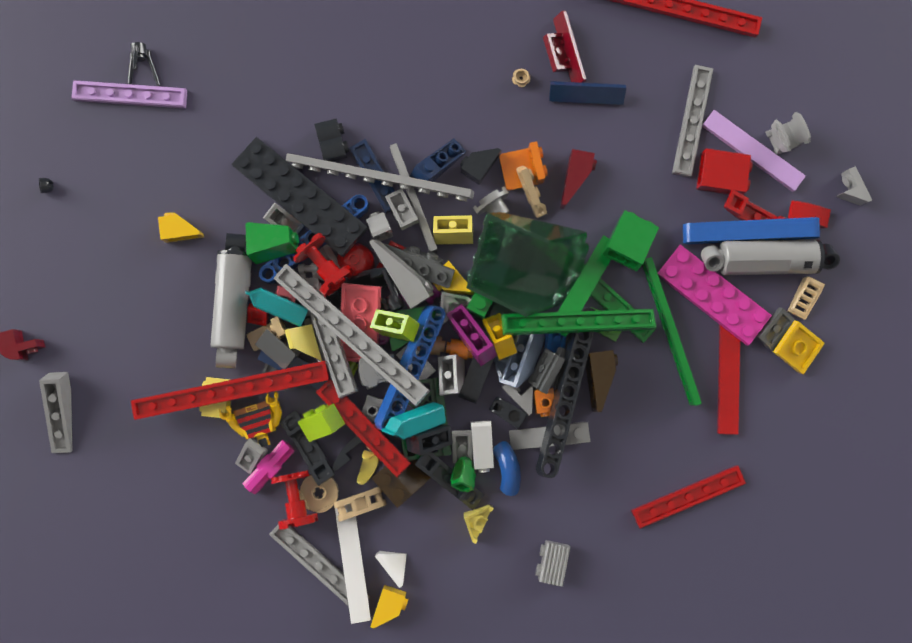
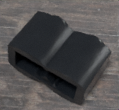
[314,118,349,162]

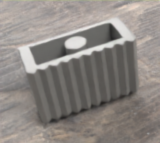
[536,540,570,587]

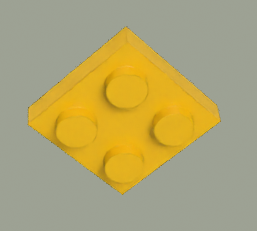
[773,321,825,374]

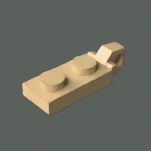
[516,166,547,218]

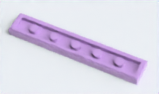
[71,80,187,109]
[702,110,805,192]

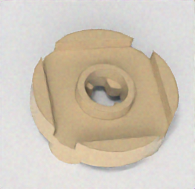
[299,475,339,513]

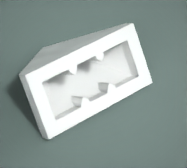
[375,551,407,588]

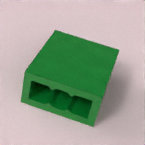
[602,210,659,272]

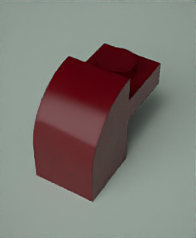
[0,329,45,360]

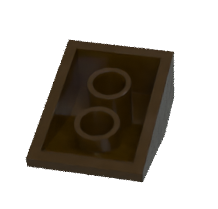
[586,350,618,412]
[372,451,431,508]

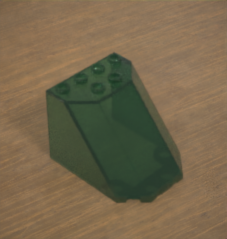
[466,212,589,317]

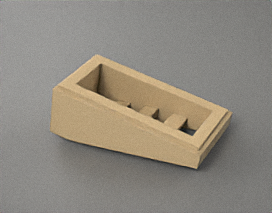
[787,277,825,320]

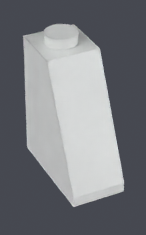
[470,420,494,473]

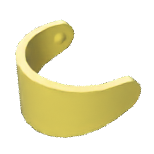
[357,450,380,485]

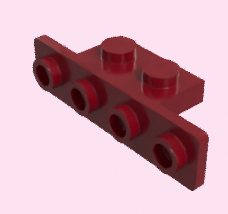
[543,10,586,83]

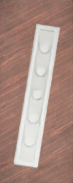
[335,504,371,624]

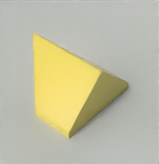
[285,324,322,361]
[464,504,494,544]

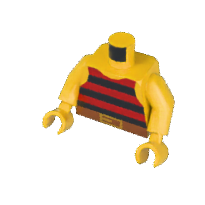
[219,392,282,447]

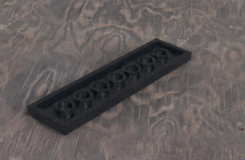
[231,137,368,258]

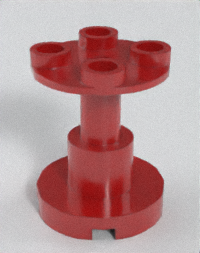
[293,233,355,297]
[271,470,319,530]

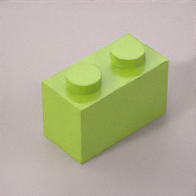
[370,309,420,342]
[298,404,345,442]

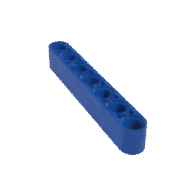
[259,194,369,284]
[683,217,820,245]
[374,305,446,434]

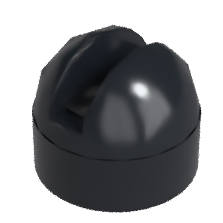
[39,178,54,193]

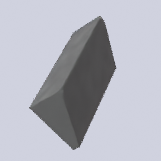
[255,329,297,369]

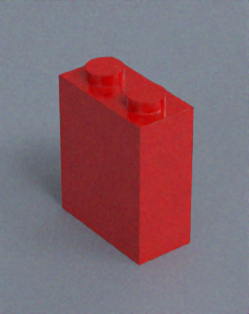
[696,148,753,195]

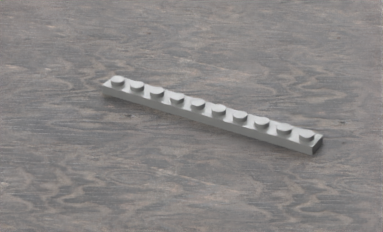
[286,153,474,202]
[273,264,430,406]

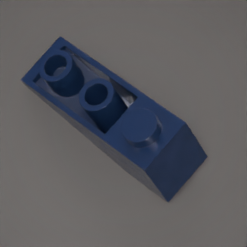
[409,138,467,182]

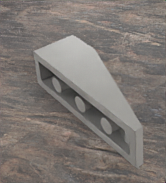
[369,239,434,308]
[39,372,72,453]
[509,422,590,450]

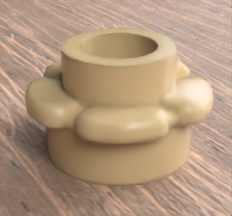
[512,69,530,87]

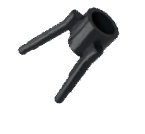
[128,42,161,87]
[381,270,405,313]

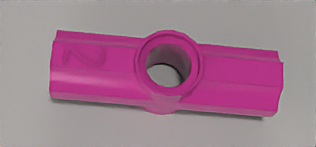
[243,440,296,495]

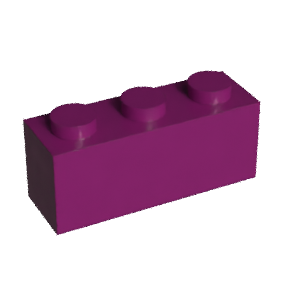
[446,304,497,366]

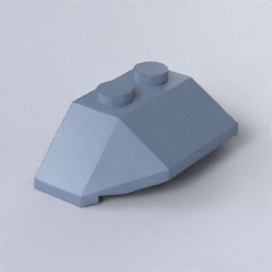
[494,309,545,388]

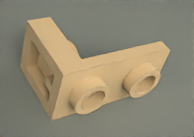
[247,317,287,351]

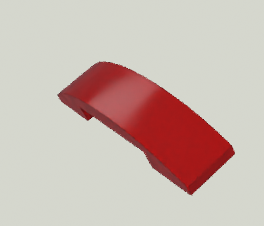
[724,190,786,221]

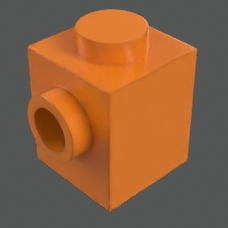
[533,388,554,417]

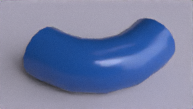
[493,441,521,496]

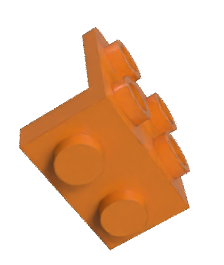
[499,141,548,191]

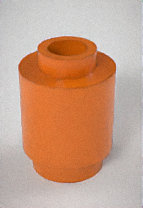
[446,338,473,360]

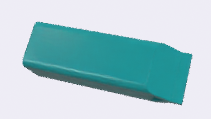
[245,288,308,327]
[381,402,446,440]

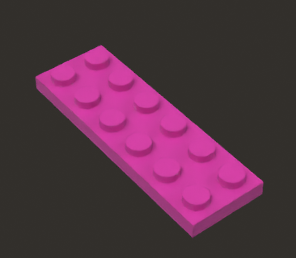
[658,245,772,346]

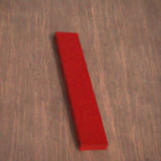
[717,325,740,435]
[316,379,411,477]
[631,465,746,529]

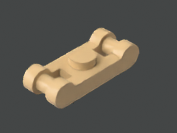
[333,487,387,522]

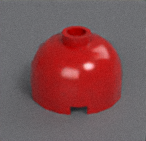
[337,243,375,276]

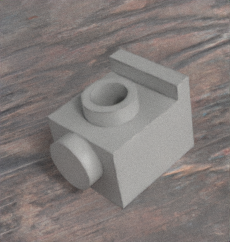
[362,395,383,424]

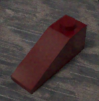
[560,149,597,209]

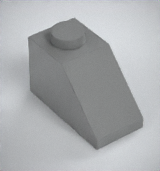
[366,212,393,242]
[438,355,465,396]

